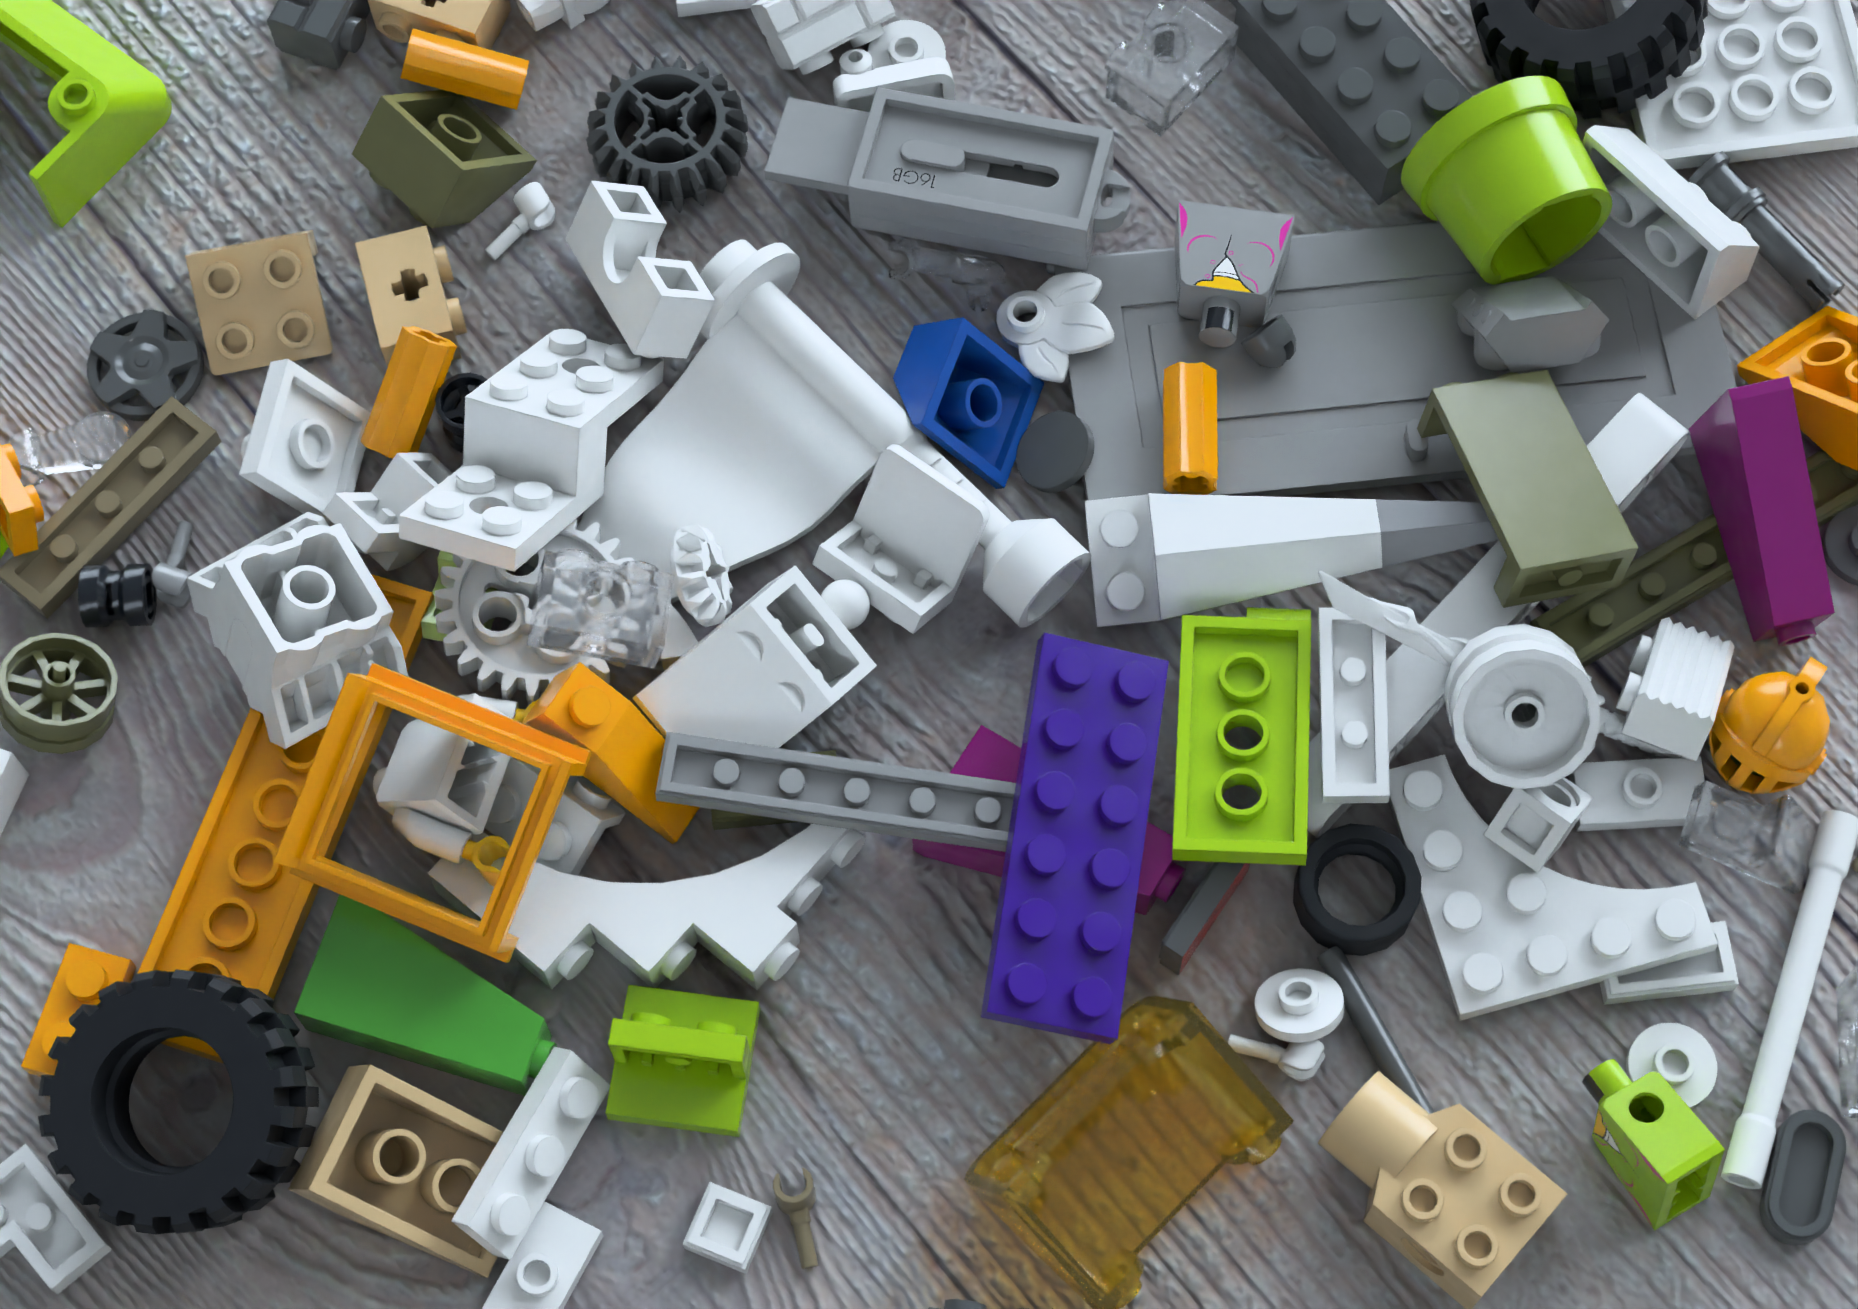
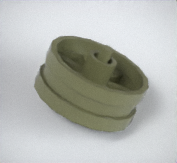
[0,632,118,754]

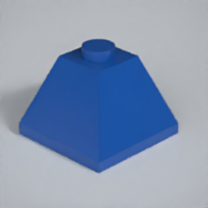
[893,317,1044,489]

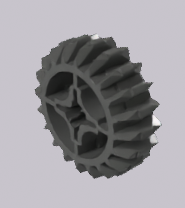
[586,55,748,213]

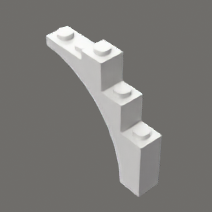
[428,824,866,990]

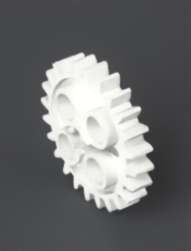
[435,518,644,706]

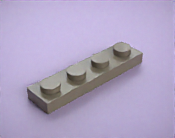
[0,396,222,619]

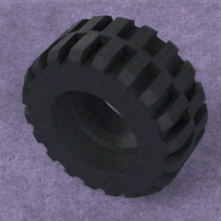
[1470,0,1708,119]
[38,969,319,1235]

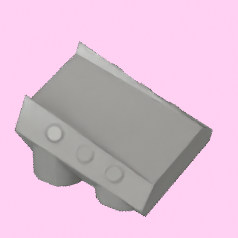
[1451,276,1609,373]

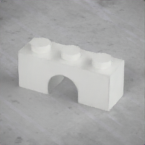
[565,181,715,359]

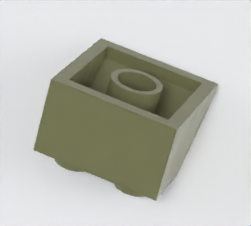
[352,90,537,228]

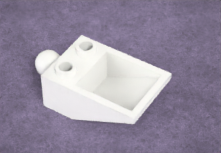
[633,565,877,748]

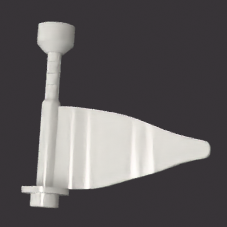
[506,240,1091,651]

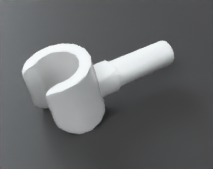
[485,182,555,260]
[1227,1034,1325,1081]

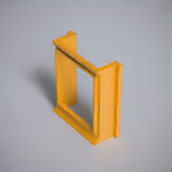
[273,663,593,963]

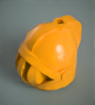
[1709,656,1830,794]

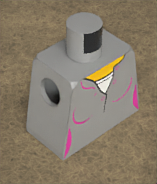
[1174,200,1295,348]

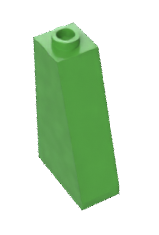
[294,895,557,1096]

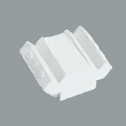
[186,512,409,749]

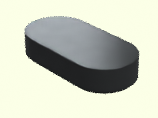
[1759,1110,1846,1246]

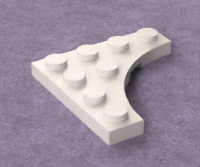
[1389,754,1718,1021]

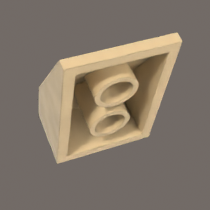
[288,1064,503,1278]

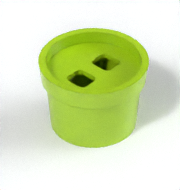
[1401,76,1612,285]

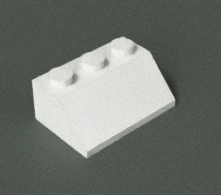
[1583,125,1760,320]

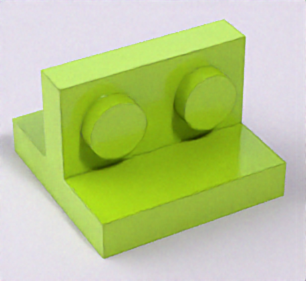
[605,984,760,1137]

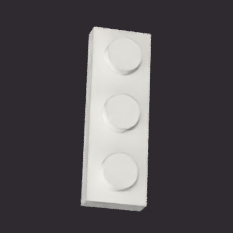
[1318,607,1390,803]
[451,1047,610,1260]

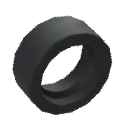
[1293,823,1422,956]

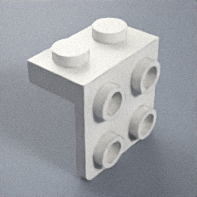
[812,444,990,634]

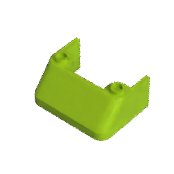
[0,0,172,228]

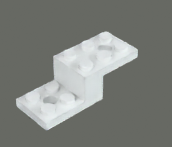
[399,329,664,572]

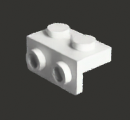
[484,757,625,876]

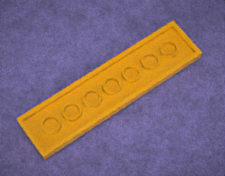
[137,574,434,1064]

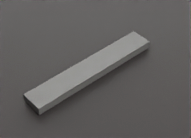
[655,732,1016,852]

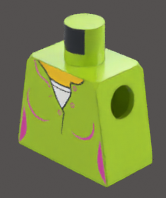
[1582,1059,1725,1231]

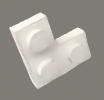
[0,1144,112,1295]

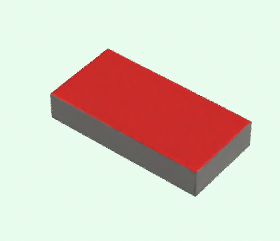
[1159,862,1250,975]

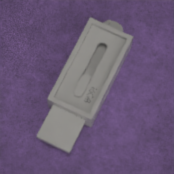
[764,87,1131,271]

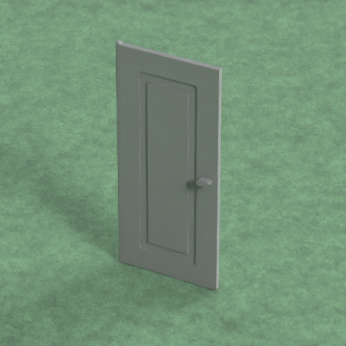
[1046,221,1736,500]

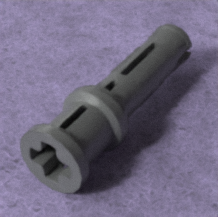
[1687,151,1845,312]

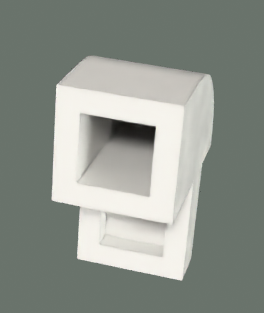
[322,453,452,571]

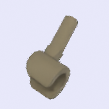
[773,1168,818,1269]

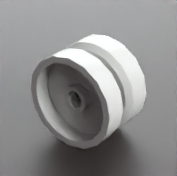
[1444,624,1601,789]

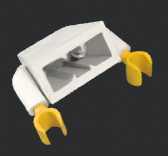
[373,693,538,886]

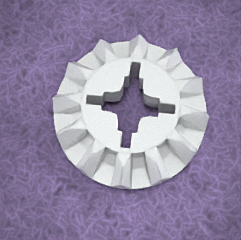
[670,523,733,627]

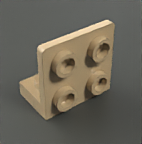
[185,230,333,375]

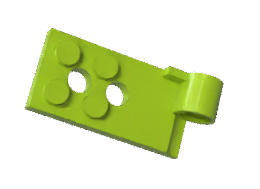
[1172,607,1312,866]

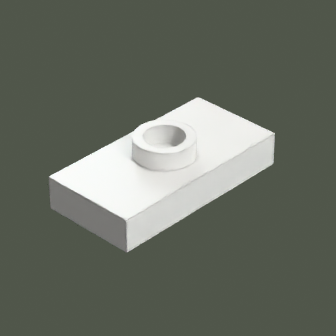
[1569,756,1710,832]
[482,1201,604,1309]

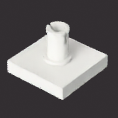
[239,359,371,527]

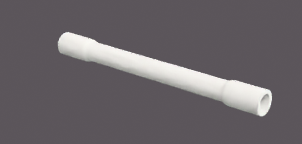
[1721,810,1858,1189]

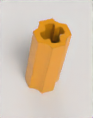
[400,28,529,110]
[361,326,457,459]
[1163,362,1218,495]

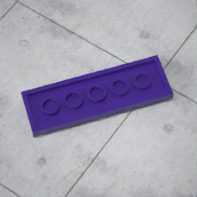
[981,632,1169,1044]

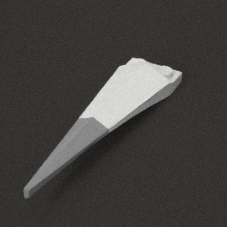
[1084,493,1499,628]

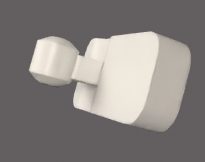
[833,49,956,112]

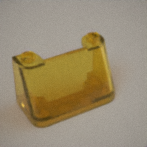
[964,995,1294,1309]

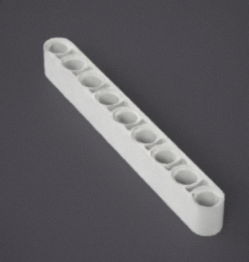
[1307,393,1690,838]

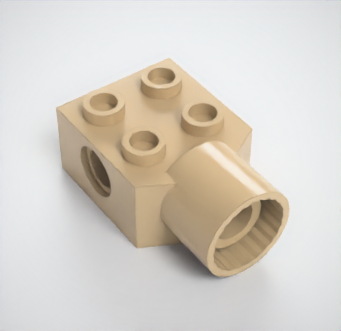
[1318,1071,1567,1309]

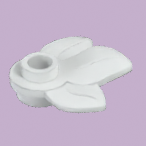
[996,272,1115,383]

